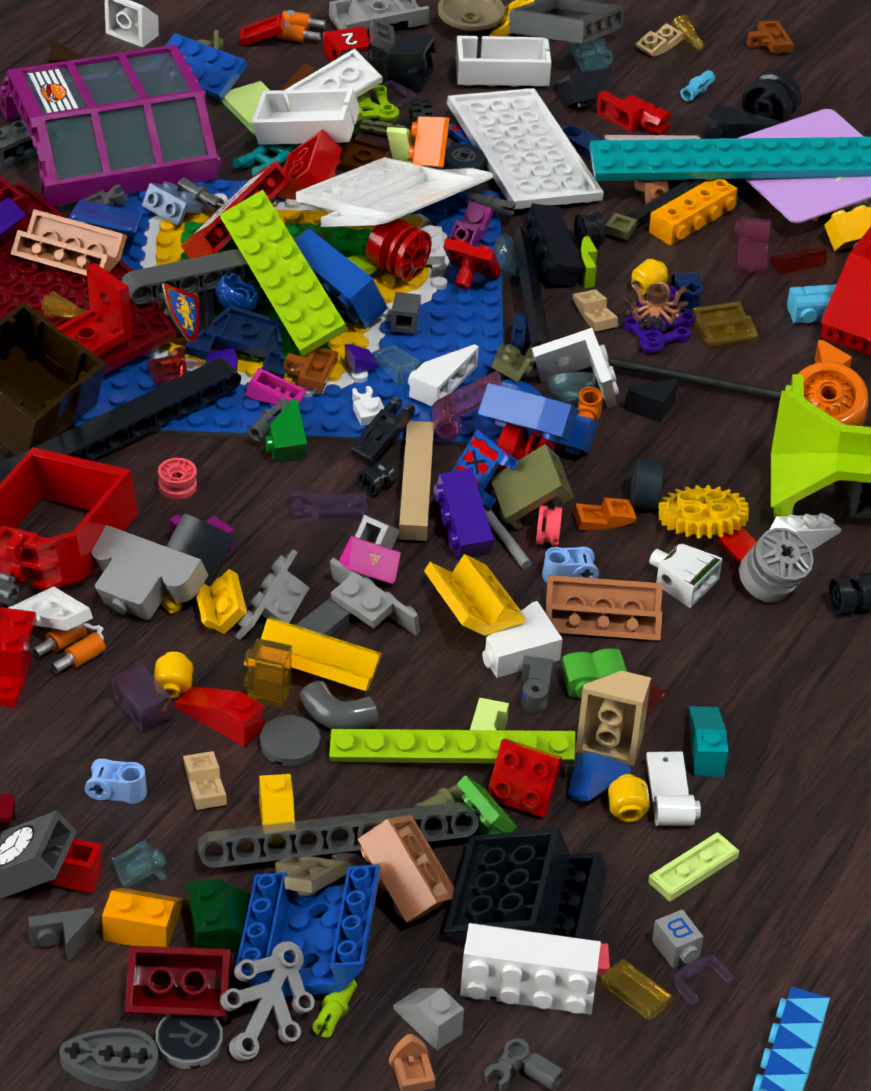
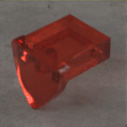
[147,346,187,385]

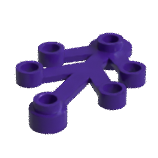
[624,285,695,353]

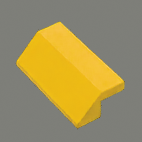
[424,554,526,636]
[252,617,382,691]

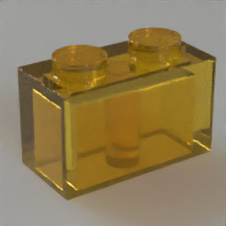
[244,638,292,708]

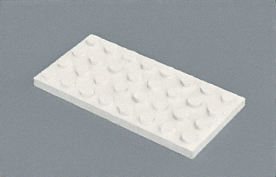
[447,88,604,210]

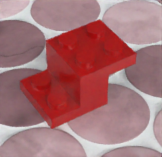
[0,607,37,708]

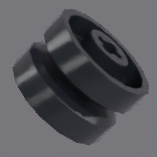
[741,69,802,123]

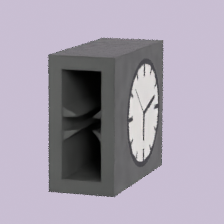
[0,810,77,898]

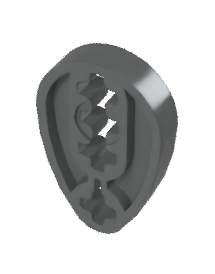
[59,1028,159,1091]

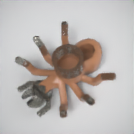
[625,281,688,331]

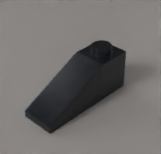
[705,104,783,139]

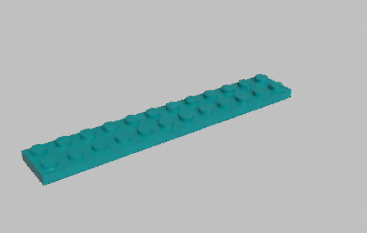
[589,136,871,181]

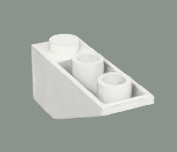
[770,513,842,550]

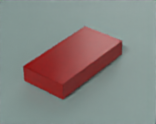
[239,14,285,47]

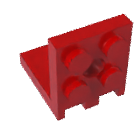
[57,263,133,356]

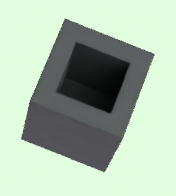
[391,292,421,334]

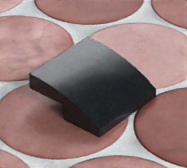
[166,513,235,587]

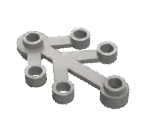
[220,941,315,1062]

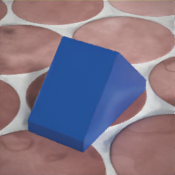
[568,753,631,801]

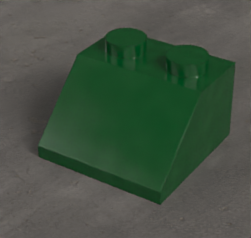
[186,878,251,953]

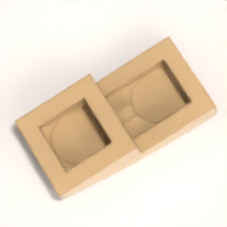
[573,289,618,332]
[183,751,227,810]

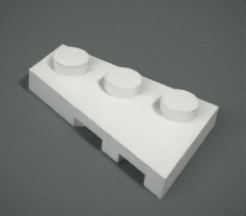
[9,587,93,631]

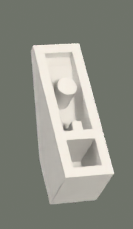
[408,345,479,408]

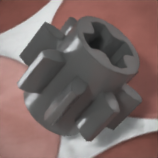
[0,573,20,608]

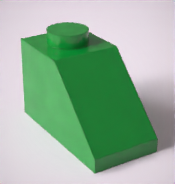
[265,399,307,463]

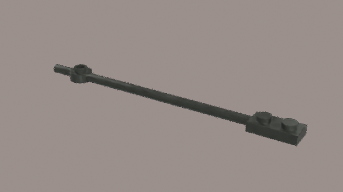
[554,339,781,401]

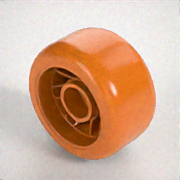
[797,362,869,426]

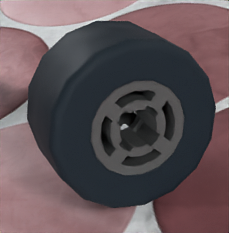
[441,144,485,171]
[630,459,664,511]

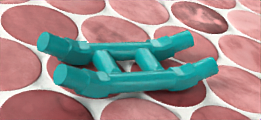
[232,143,302,176]

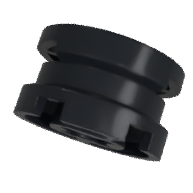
[574,210,606,247]

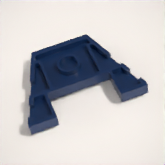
[184,305,285,379]

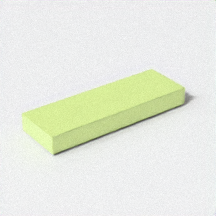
[648,832,739,902]

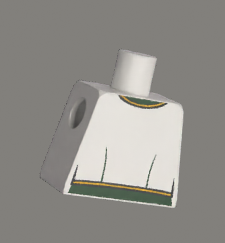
[649,544,722,608]

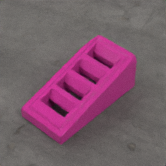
[245,368,307,404]

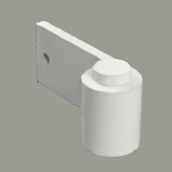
[646,752,701,826]

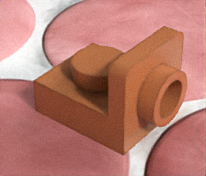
[635,180,669,204]

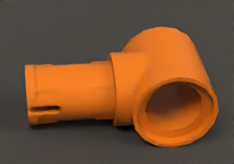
[577,387,603,421]

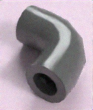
[300,681,379,729]

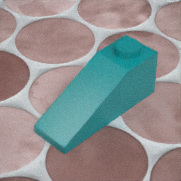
[688,706,728,777]

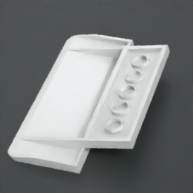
[296,157,493,227]

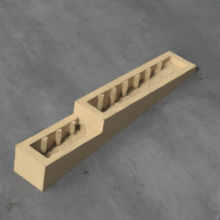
[399,421,434,541]

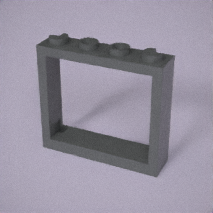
[508,0,624,44]

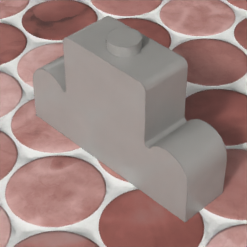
[91,525,208,620]

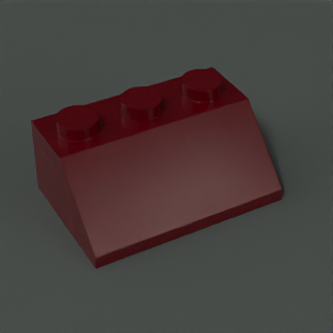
[125,945,232,1017]

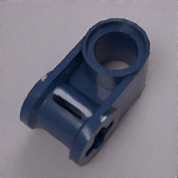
[671,271,704,315]

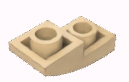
[635,23,684,56]

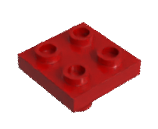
[443,238,502,290]
[488,738,562,818]

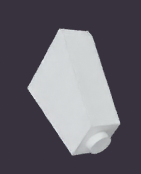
[482,601,563,678]

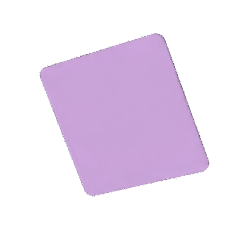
[737,109,871,223]

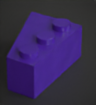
[432,468,494,559]

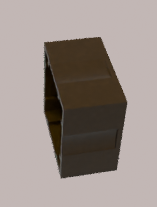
[0,301,107,455]

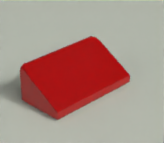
[715,526,757,565]

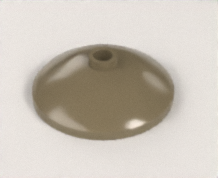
[438,0,505,32]

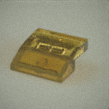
[691,301,758,346]

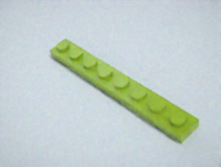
[329,729,576,764]

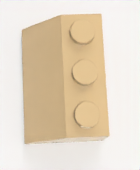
[575,671,651,766]

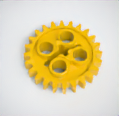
[659,485,749,539]

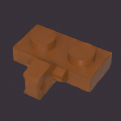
[747,21,794,54]
[284,347,338,392]

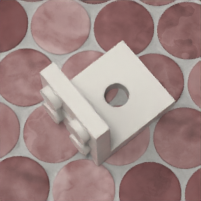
[532,328,619,409]

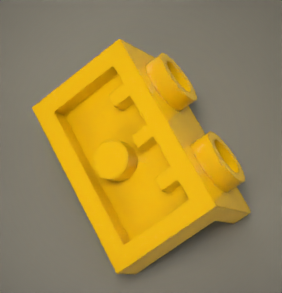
[196,569,247,634]

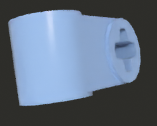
[542,547,599,582]
[85,759,147,804]

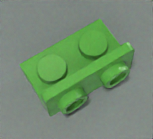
[457,775,517,835]

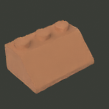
[358,815,455,923]

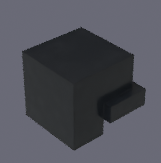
[388,34,437,92]

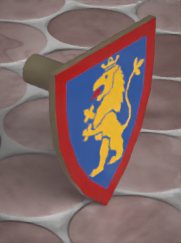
[162,283,200,342]

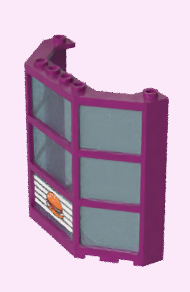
[0,44,221,206]

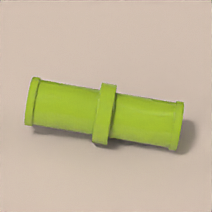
[312,979,357,1037]

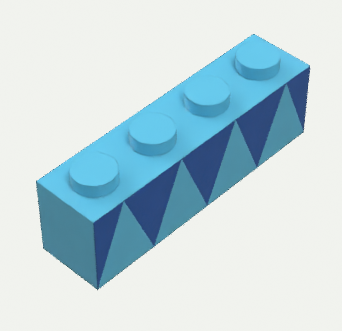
[753,987,830,1091]

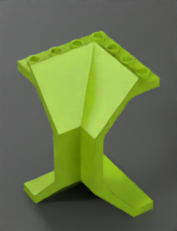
[771,374,871,517]

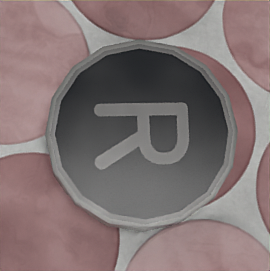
[156,1015,222,1069]

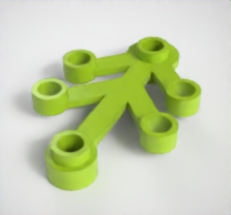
[357,85,399,123]

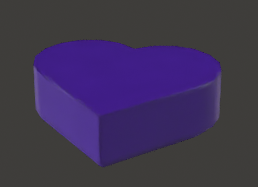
[206,348,238,371]

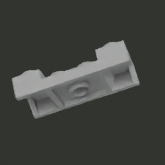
[329,0,430,30]

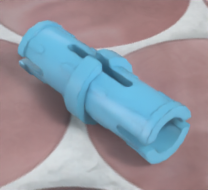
[680,70,715,102]

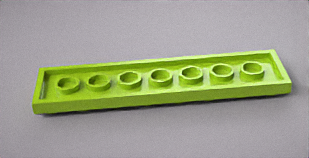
[219,190,348,356]

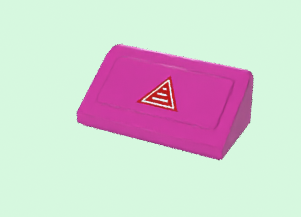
[339,536,401,584]

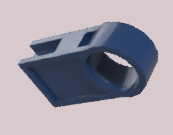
[562,125,603,160]
[511,313,527,355]

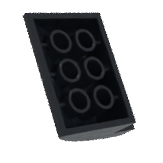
[444,828,608,944]

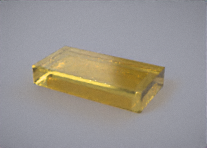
[600,958,672,1021]

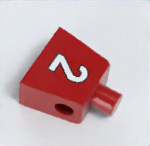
[323,26,370,62]

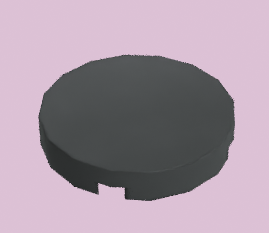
[260,715,321,767]

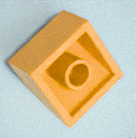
[102,888,183,947]

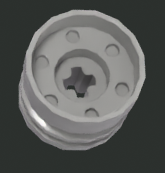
[739,528,814,603]

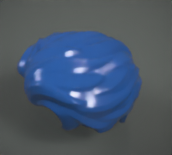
[215,273,261,311]

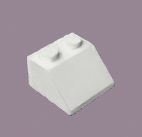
[105,0,159,47]

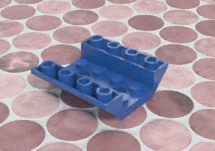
[234,864,381,997]

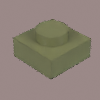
[605,213,637,240]

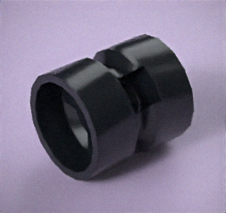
[829,573,871,614]

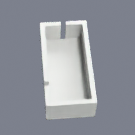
[456,36,551,87]
[251,88,360,145]
[460,923,601,1014]

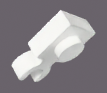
[352,386,384,426]

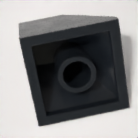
[553,67,612,109]

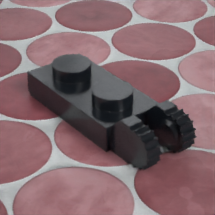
[351,397,416,464]

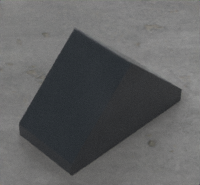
[624,378,678,423]

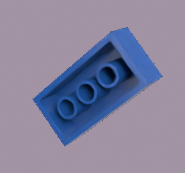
[295,228,388,328]

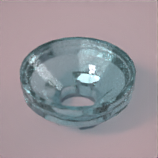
[493,233,520,277]
[547,372,595,401]

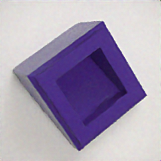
[345,344,379,374]

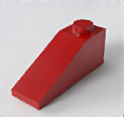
[174,686,264,748]

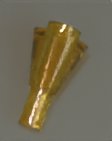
[671,15,704,50]
[41,291,88,317]

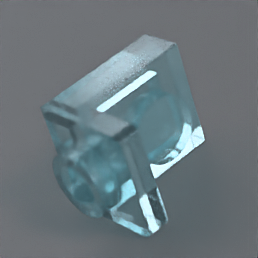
[112,840,167,889]

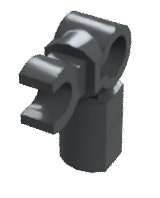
[484,1038,565,1091]

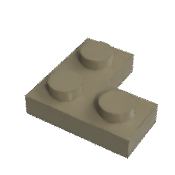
[275,856,347,896]

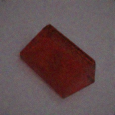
[770,248,827,274]

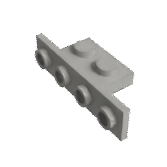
[235,549,309,640]
[330,558,420,636]

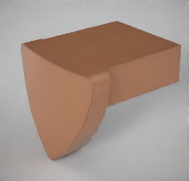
[389,1034,435,1091]

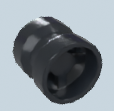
[358,459,396,496]

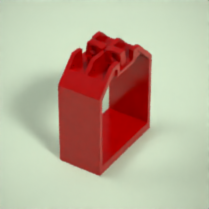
[0,447,138,591]

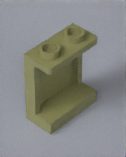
[491,444,574,530]

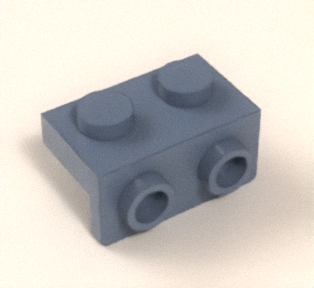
[142,181,204,225]

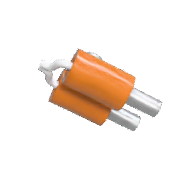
[276,10,326,43]
[33,623,106,673]

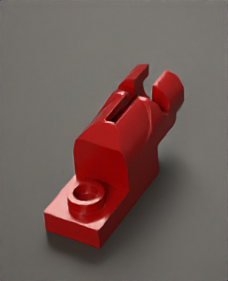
[596,91,672,135]

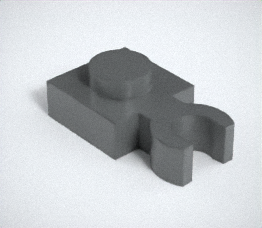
[83,184,128,206]

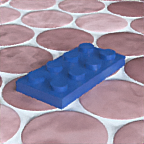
[151,33,248,100]

